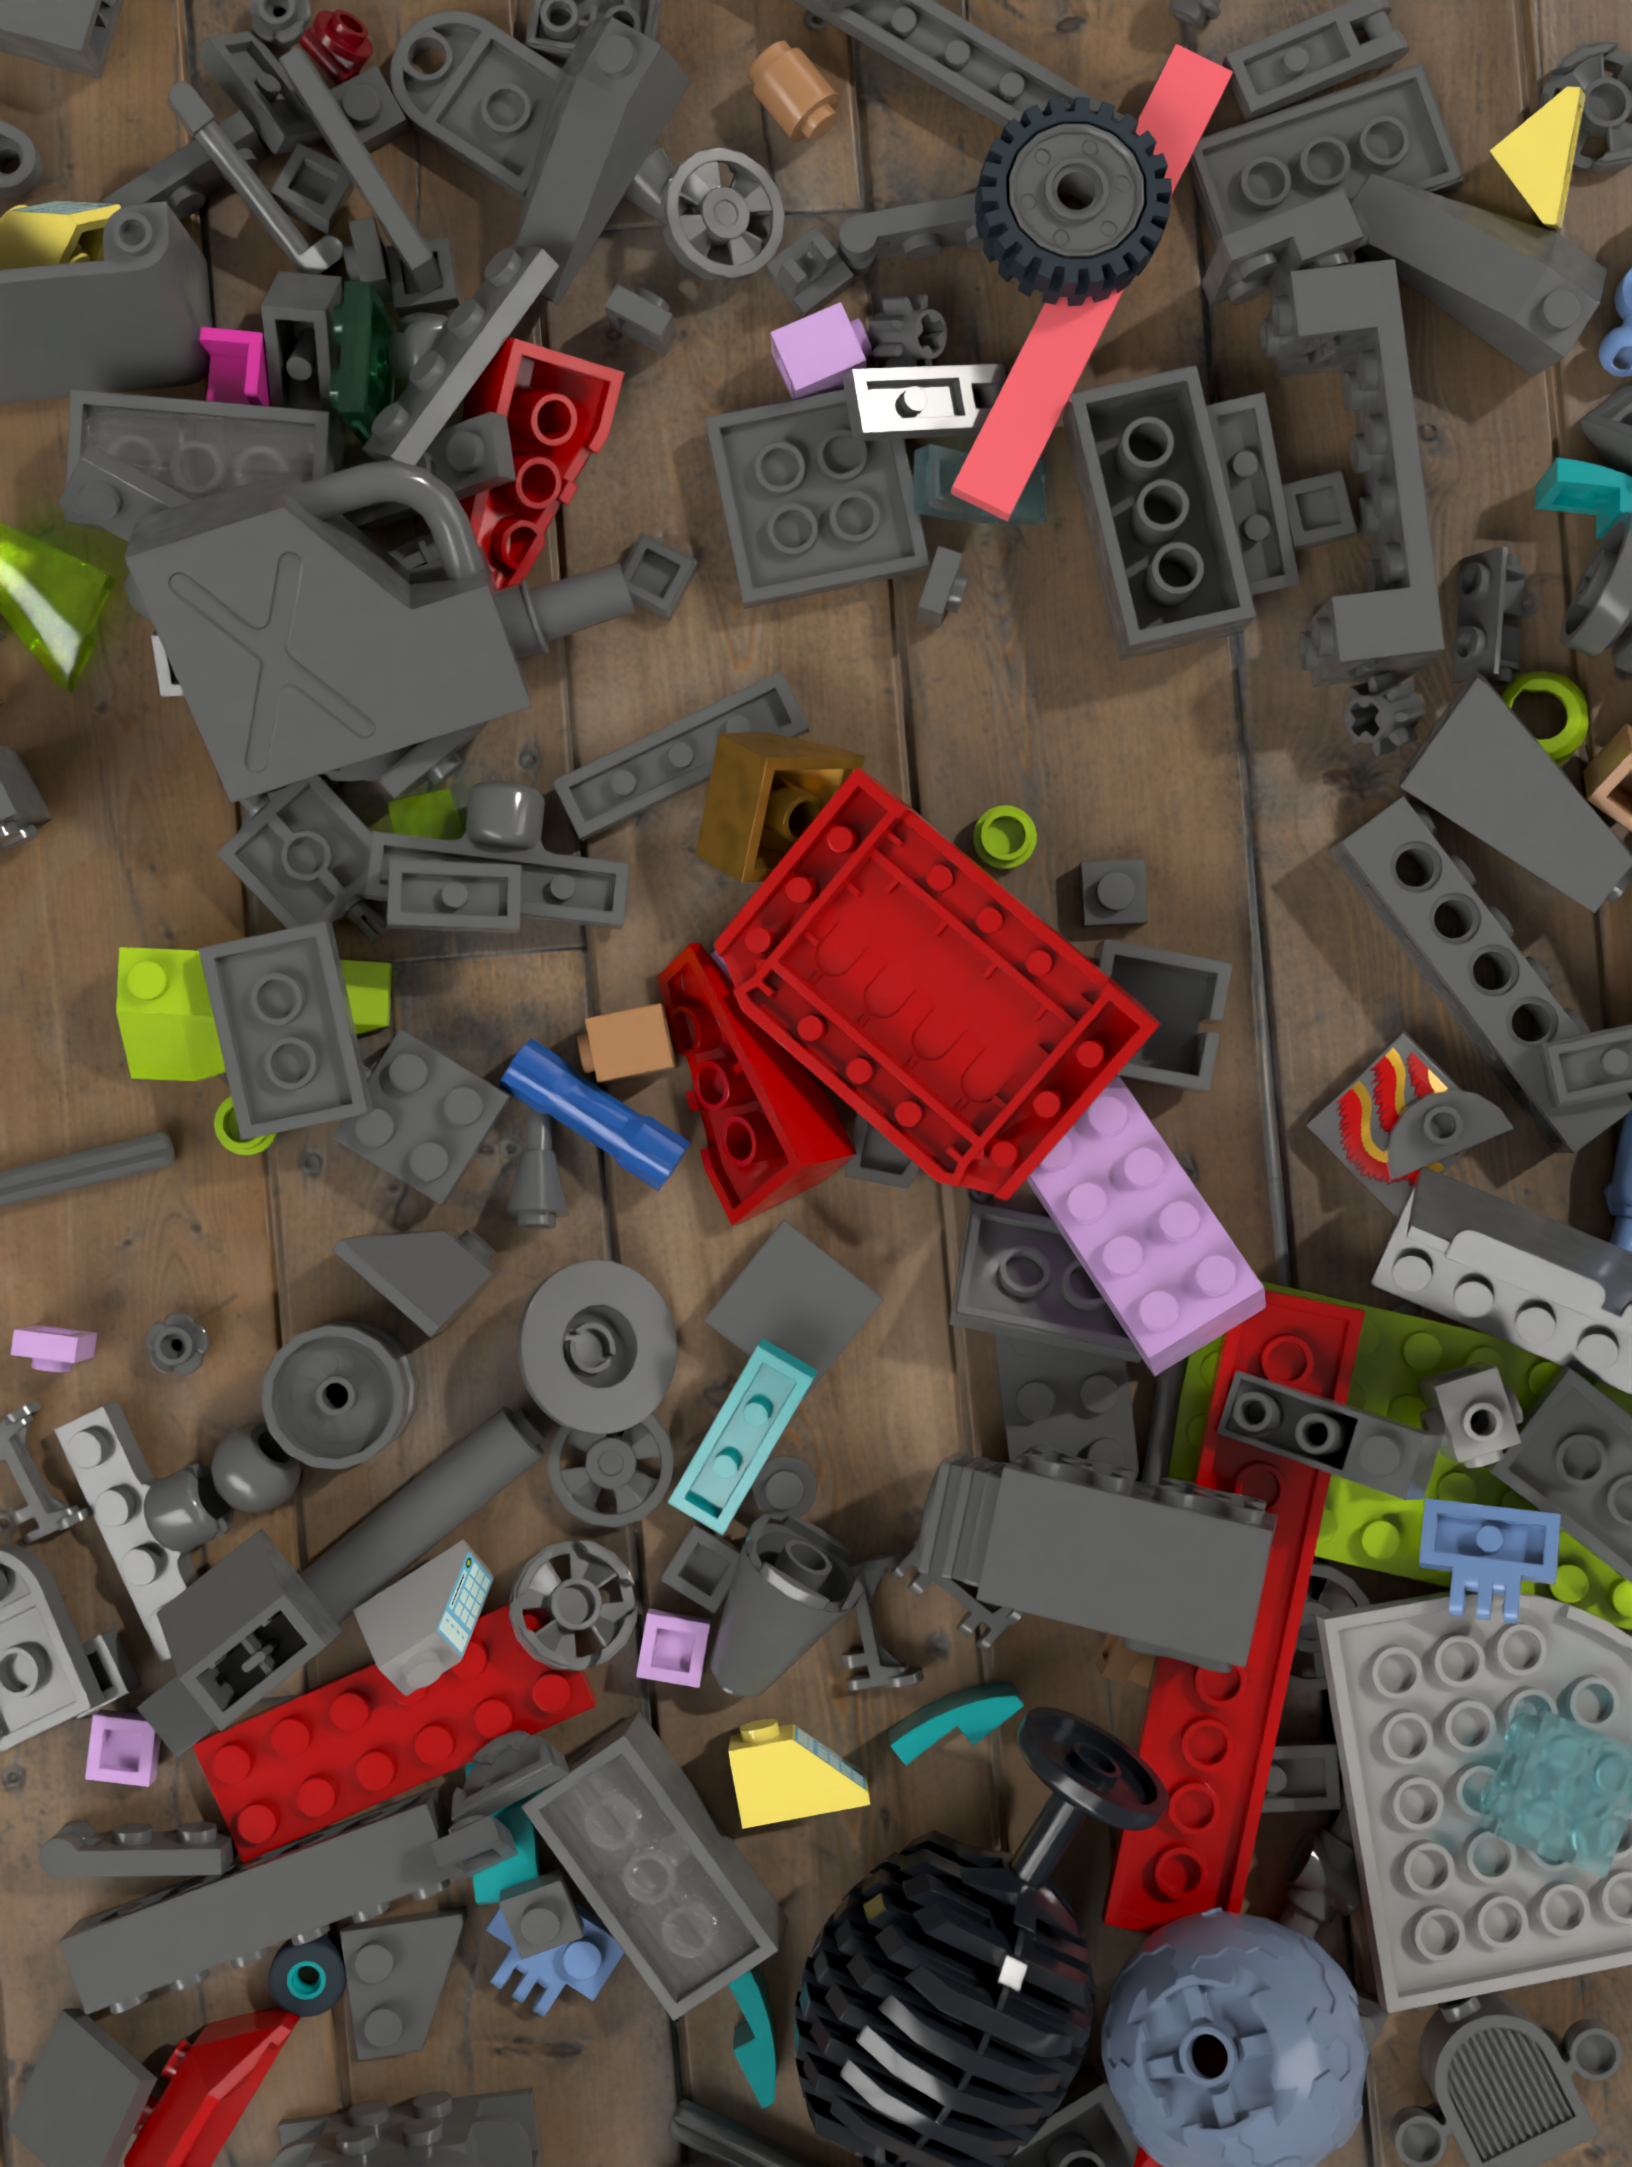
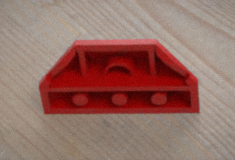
[123,2006,300,2167]

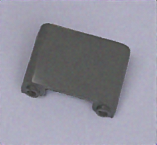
[0,201,213,403]

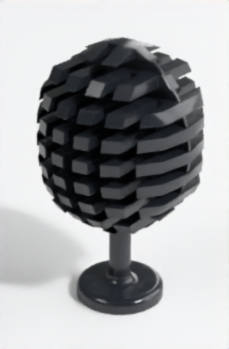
[793,1707,1169,2167]

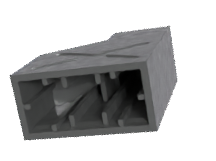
[125,460,635,803]

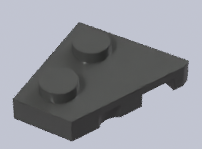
[340,1906,467,2061]

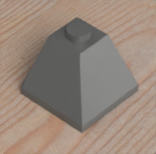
[332,1229,501,1337]

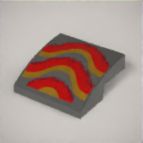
[1306,1030,1469,1216]

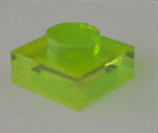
[388,788,463,841]

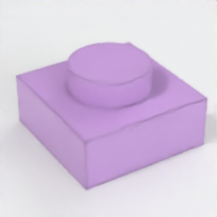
[10,1324,97,1372]
[636,1608,711,1688]
[85,1709,161,1787]

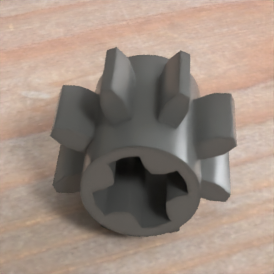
[868,294,947,368]
[1341,672,1426,756]

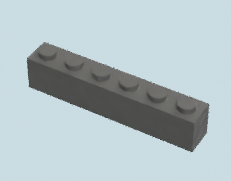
[59,1786,452,2015]

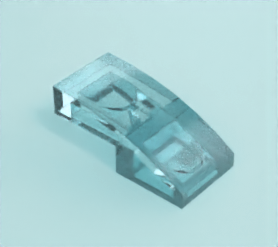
[914,444,1046,525]

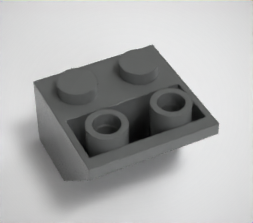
[156,1529,343,1731]

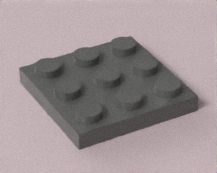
[705,389,930,609]

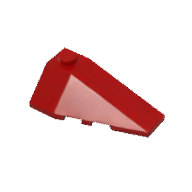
[459,337,625,590]
[657,943,857,1226]

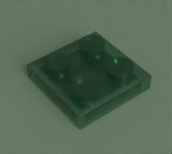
[329,281,398,446]

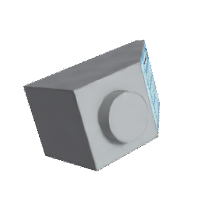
[353,1539,494,1696]

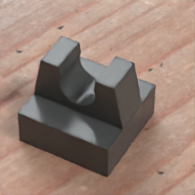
[765,226,854,318]

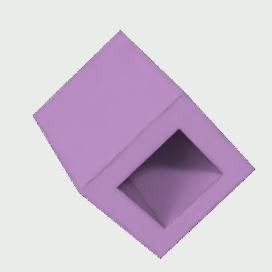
[770,302,872,400]

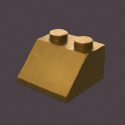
[695,732,865,883]

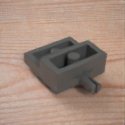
[332,1029,512,1205]

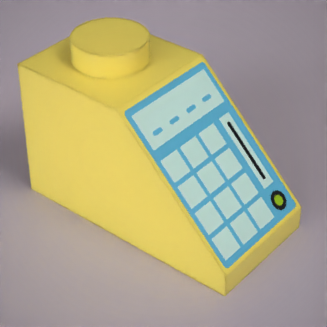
[0,201,121,270]
[728,1719,870,1829]

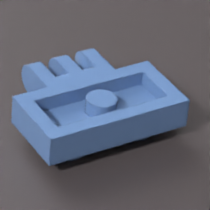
[1419,1498,1561,1624]
[486,1903,624,2018]

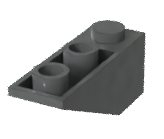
[1217,1370,1443,1500]

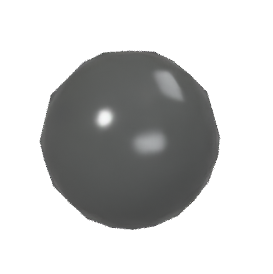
[210,1423,303,1513]

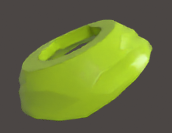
[1501,670,1589,766]

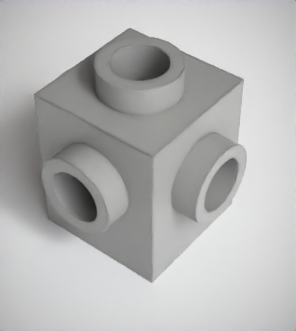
[1418,1361,1523,1468]

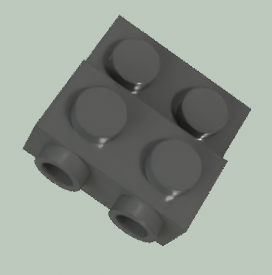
[1201,188,1370,307]

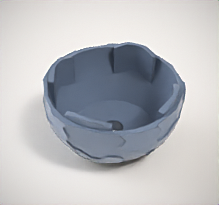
[1101,1907,1369,2167]

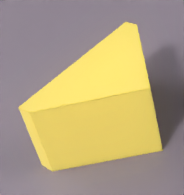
[1490,86,1586,229]

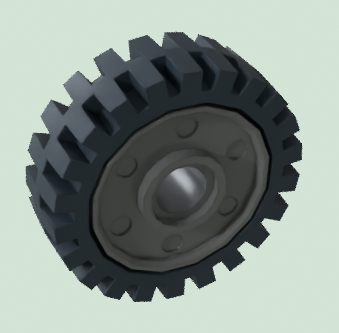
[974,97,1172,306]

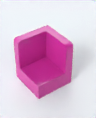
[199,327,271,407]

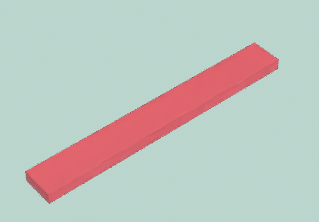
[950,44,1233,522]

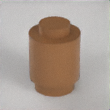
[748,40,840,142]

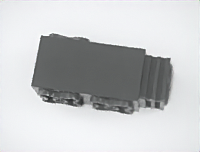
[919,1447,1278,1673]

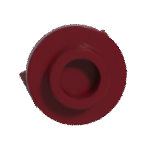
[299,10,373,86]

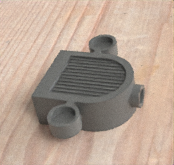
[1389,1993,1623,2167]

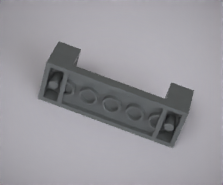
[1259,259,1445,687]

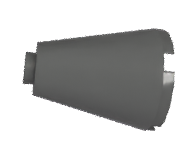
[709,1514,865,1697]

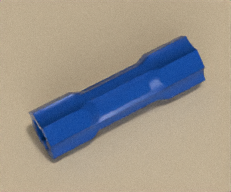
[499,1038,691,1192]

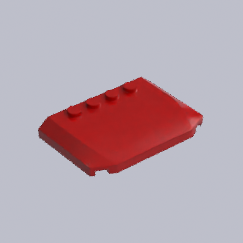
[713,767,1161,1201]

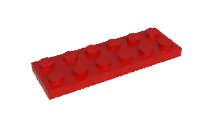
[193,1601,598,1863]

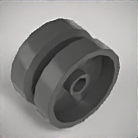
[1560,512,1632,674]
[261,1319,420,1470]

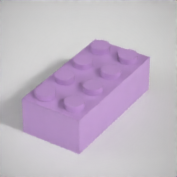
[1027,1076,1266,1377]

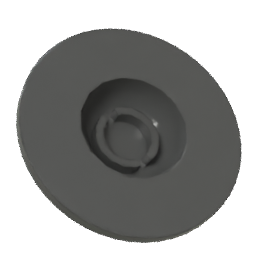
[517,1260,677,1434]

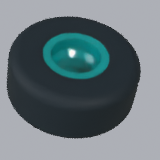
[268,1935,347,2017]

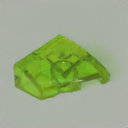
[0,522,116,693]

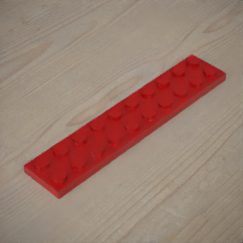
[1101,1289,1365,1934]

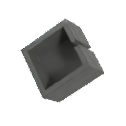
[1093,939,1233,1093]

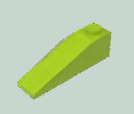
[116,947,392,1081]

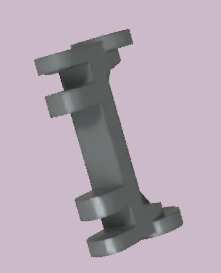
[0,1400,93,1545]
[890,1530,1025,1651]
[841,1551,924,1690]

